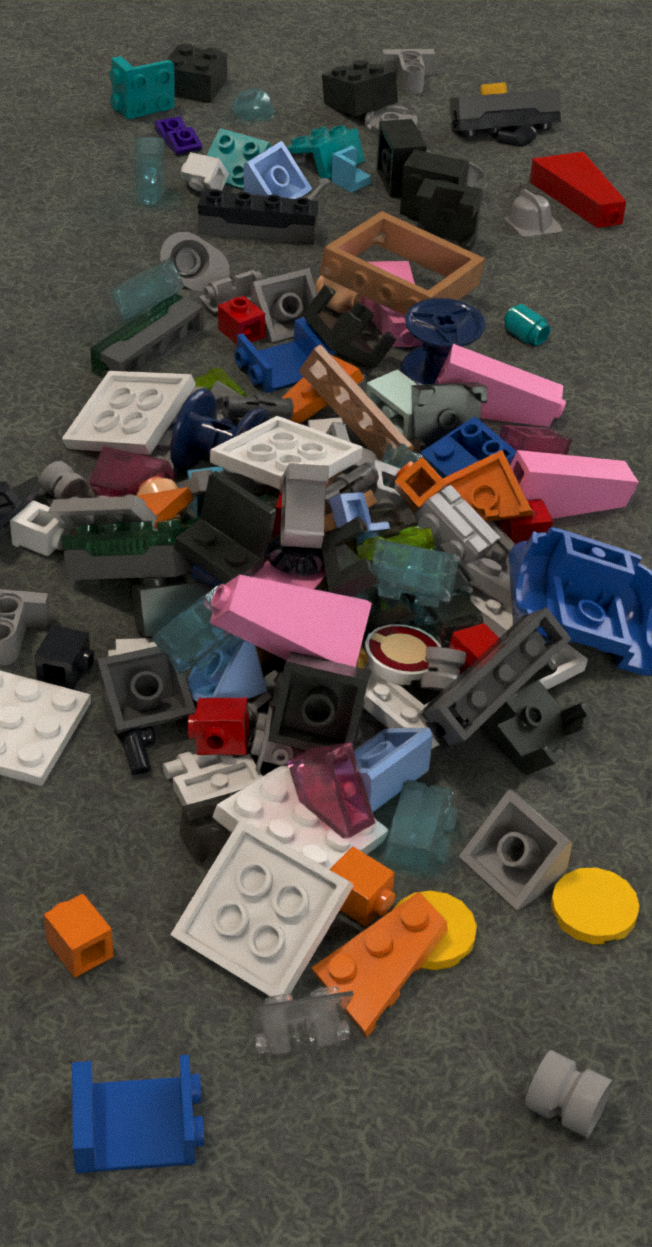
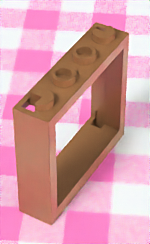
[319,211,485,316]

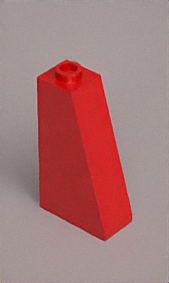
[530,151,626,228]

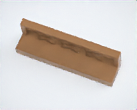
[299,344,415,466]

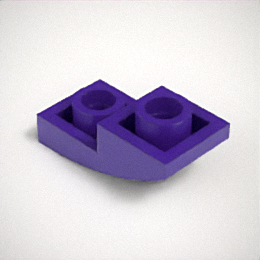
[155,116,202,155]

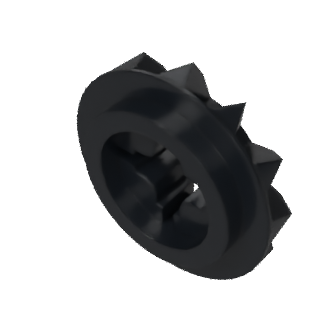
[267,535,325,576]

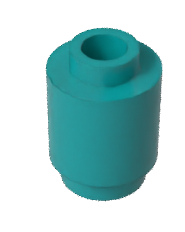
[504,304,551,346]

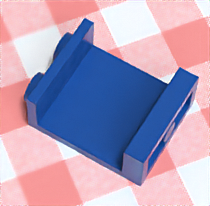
[234,317,336,393]
[72,1055,204,1173]

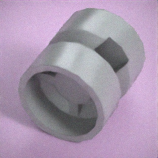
[524,1050,613,1139]

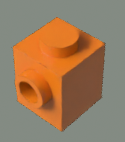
[394,457,447,513]
[329,846,396,927]
[44,893,114,978]

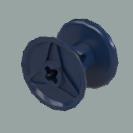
[400,298,486,385]
[170,388,270,471]

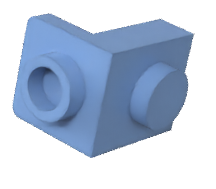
[329,492,390,546]

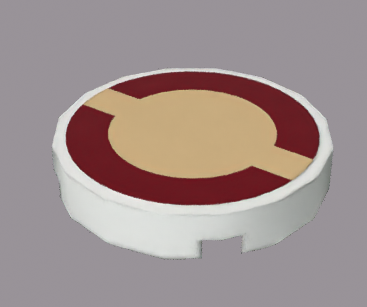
[364,624,441,685]

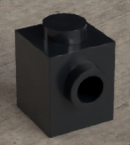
[34,625,94,690]

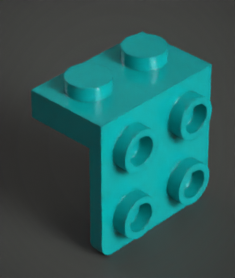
[109,56,174,120]
[286,125,365,179]
[206,128,271,190]

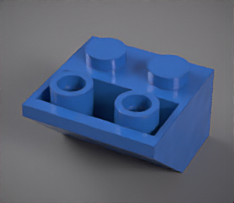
[420,416,517,479]

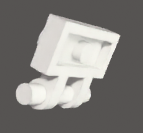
[163,752,263,817]

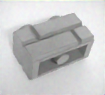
[411,485,500,566]

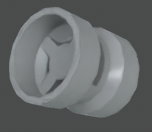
[40,461,89,500]
[421,647,466,692]

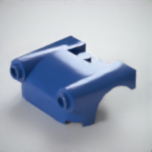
[508,527,652,675]

